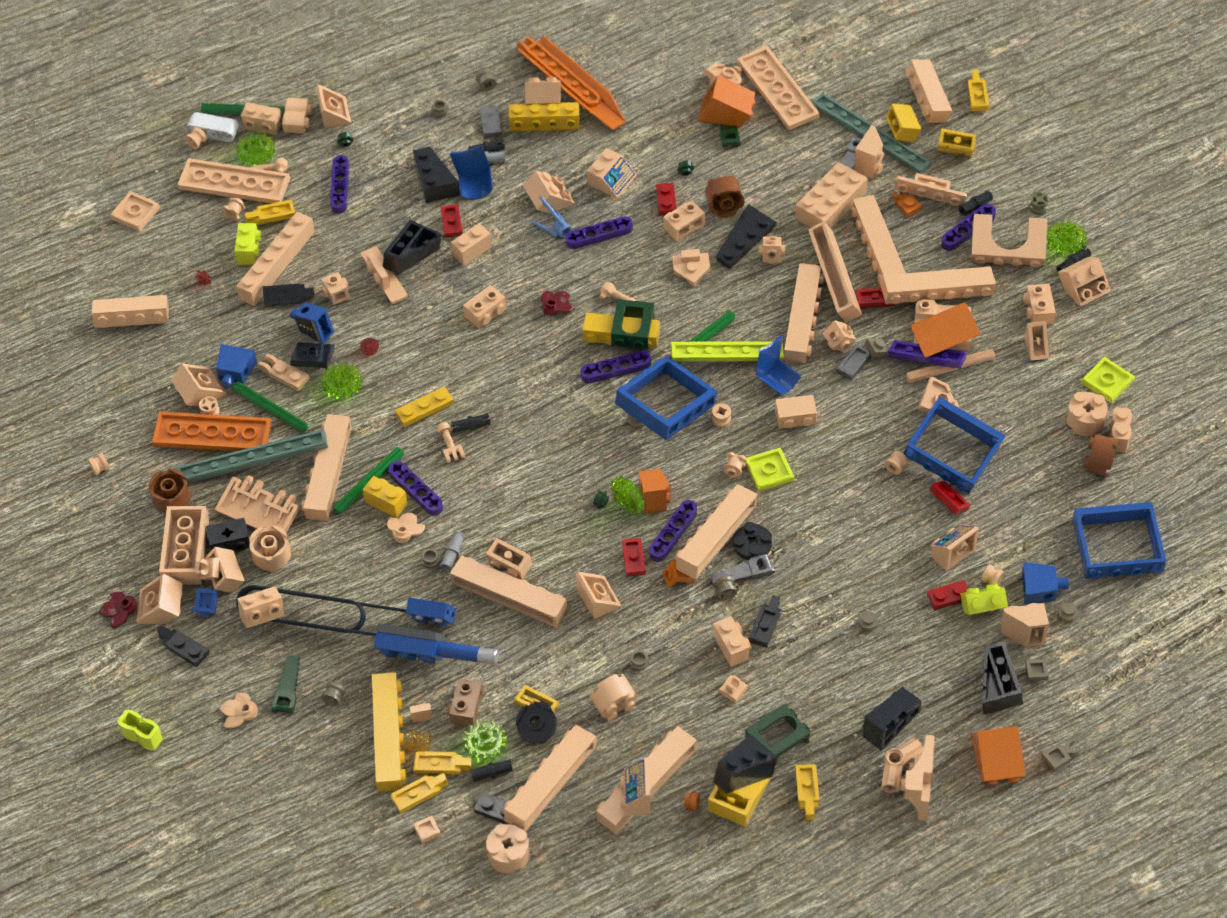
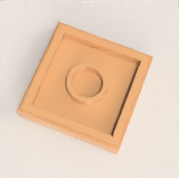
[110,191,160,232]

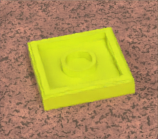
[1081,357,1135,403]
[745,448,794,492]

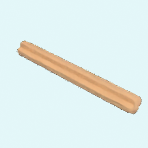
[906,349,995,383]

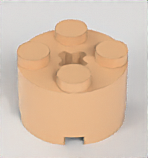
[1066,392,1108,437]
[249,525,292,573]
[589,674,637,721]
[486,824,530,874]

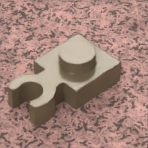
[1041,739,1081,772]

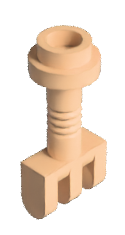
[437,422,465,463]

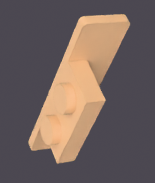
[894,173,967,206]
[361,247,408,304]

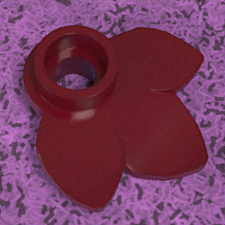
[541,291,574,316]
[99,591,137,628]

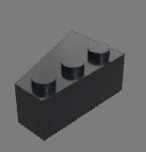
[413,147,460,203]
[383,220,442,275]
[982,641,1023,715]
[862,687,922,751]
[713,734,778,794]

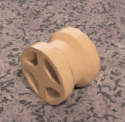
[185,127,207,150]
[199,396,220,415]
[712,403,731,428]
[884,451,909,475]
[88,452,110,476]
[981,564,1004,586]

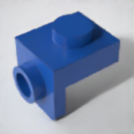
[192,588,218,617]

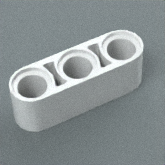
[186,112,239,142]

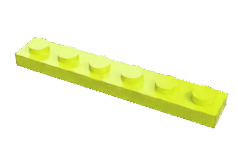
[671,341,784,362]

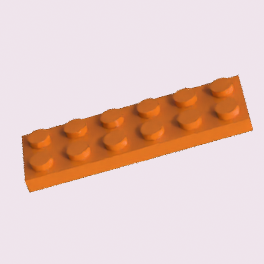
[152,411,272,452]

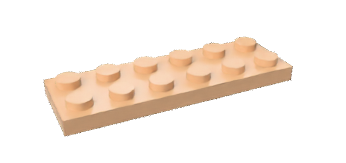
[737,46,819,130]
[178,158,290,204]

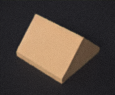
[316,84,351,128]
[576,572,621,619]

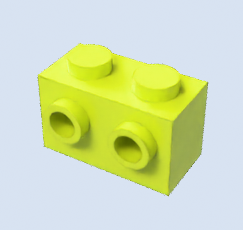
[235,223,261,265]
[960,584,1008,615]

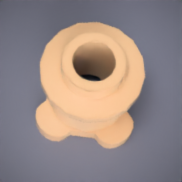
[222,198,245,221]
[723,452,746,478]

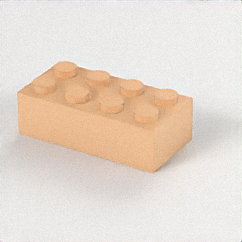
[795,162,868,229]
[159,506,209,585]

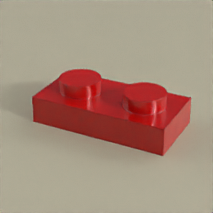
[656,183,677,216]
[440,204,463,238]
[856,288,895,308]
[929,480,970,515]
[622,538,646,577]
[927,580,968,611]

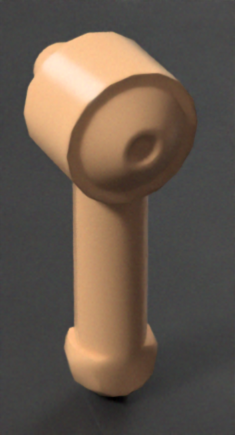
[251,158,288,173]
[600,282,635,301]

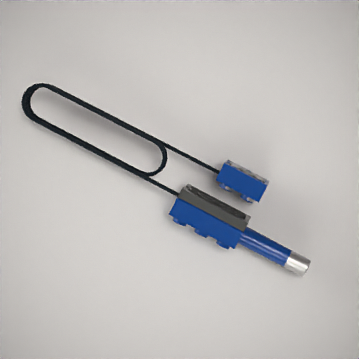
[236,585,499,665]

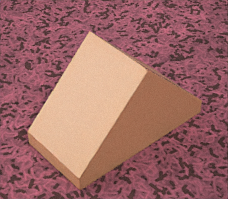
[1024,321,1049,360]

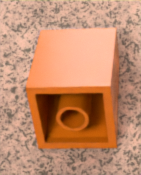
[698,75,756,127]
[970,726,1026,786]

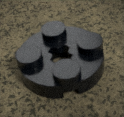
[733,522,772,560]
[516,702,557,744]

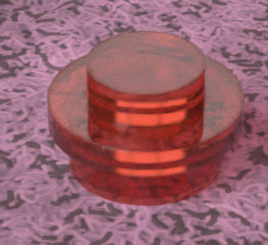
[194,270,211,287]
[360,338,379,356]

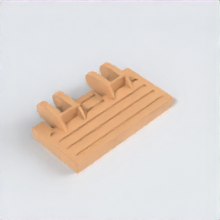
[214,475,300,533]

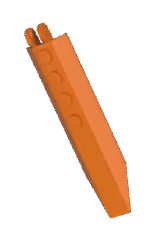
[517,36,626,130]

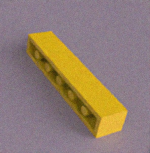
[372,672,406,792]

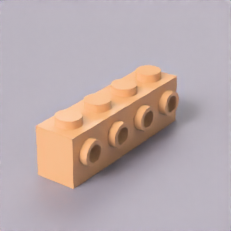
[906,60,952,123]
[92,295,169,328]

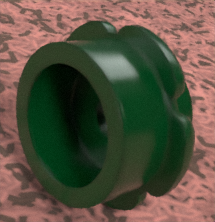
[337,132,354,147]
[677,160,695,176]
[593,490,609,509]

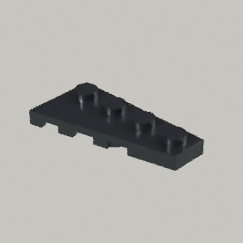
[716,204,776,269]

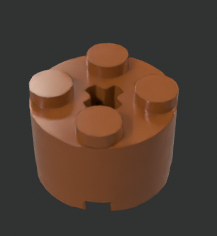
[705,175,745,218]
[1083,434,1118,477]
[149,469,191,513]

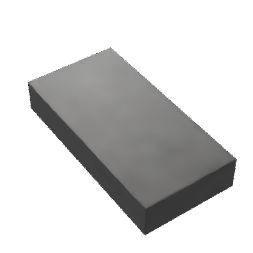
[480,106,501,138]
[836,344,871,381]

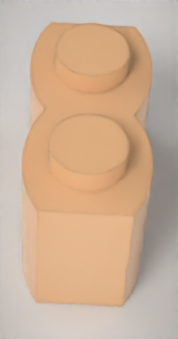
[283,98,312,134]
[1110,407,1132,453]

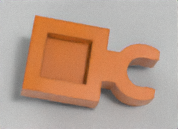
[892,191,922,217]

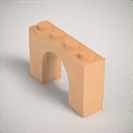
[970,214,1048,268]

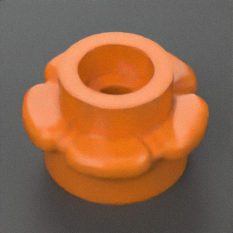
[684,791,700,811]

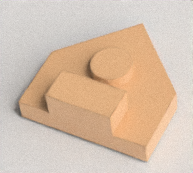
[704,64,741,86]
[672,249,710,286]
[918,377,960,417]

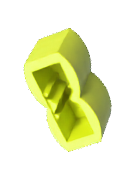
[117,710,163,751]

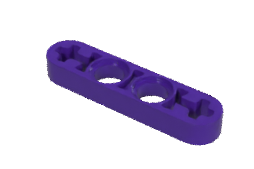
[330,155,349,214]
[941,204,996,251]
[566,216,633,249]
[581,351,651,383]
[389,461,443,516]
[649,500,697,562]

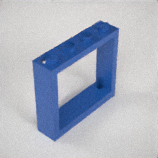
[615,356,718,440]
[903,396,1006,494]
[1072,502,1166,579]

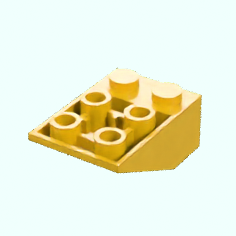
[708,778,771,827]

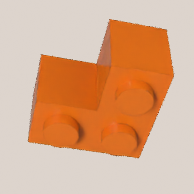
[638,469,670,514]

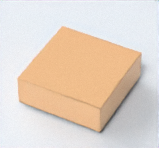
[410,703,433,723]
[413,816,441,844]

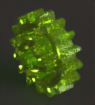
[236,132,275,166]
[1047,220,1087,255]
[321,362,362,399]
[610,475,646,515]
[463,719,508,763]

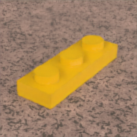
[395,387,454,427]

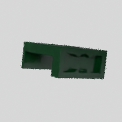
[611,299,655,349]
[745,704,810,764]

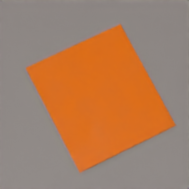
[910,302,981,358]

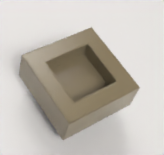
[864,338,889,357]
[1025,659,1049,682]

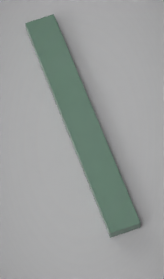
[811,92,932,174]
[176,429,328,484]

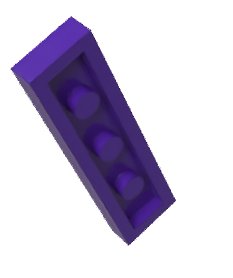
[888,340,966,369]

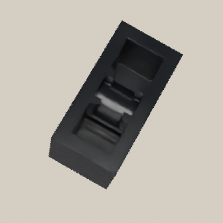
[206,518,250,551]

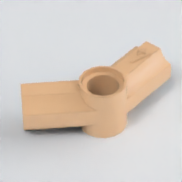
[881,738,923,793]

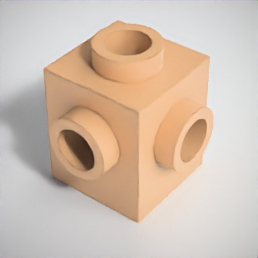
[759,236,785,264]
[321,272,349,305]
[823,321,856,352]

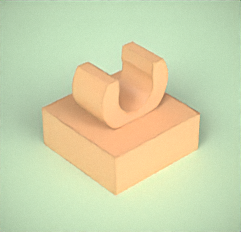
[196,557,219,581]
[719,675,748,703]

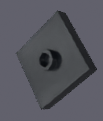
[290,342,334,368]

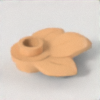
[387,513,425,543]
[220,693,258,728]

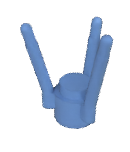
[532,196,571,238]

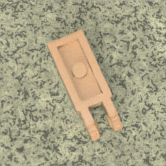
[257,353,310,391]

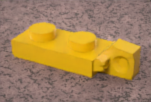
[967,70,989,111]
[245,200,296,225]
[414,751,472,774]
[795,764,819,821]
[390,773,448,814]

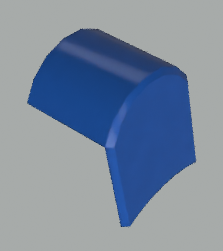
[450,145,493,200]
[756,335,801,395]

